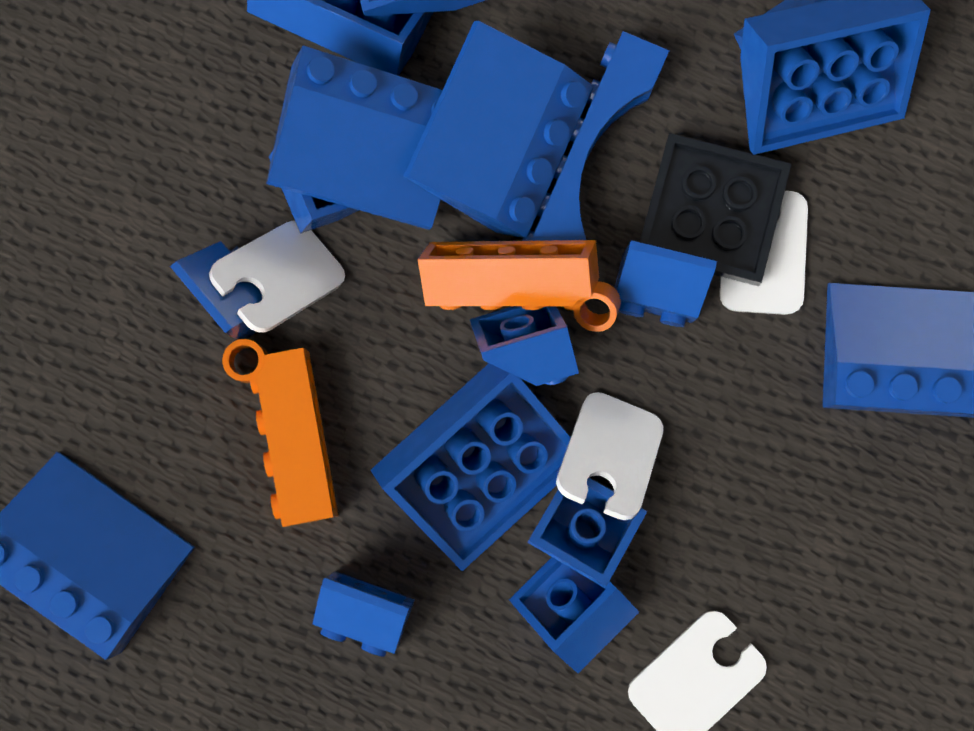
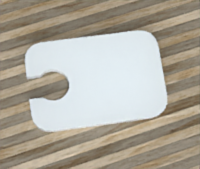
[720,191,808,315]
[209,221,345,332]
[556,392,663,520]
[628,611,767,731]

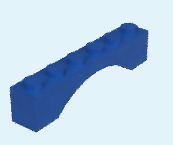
[522,31,669,241]

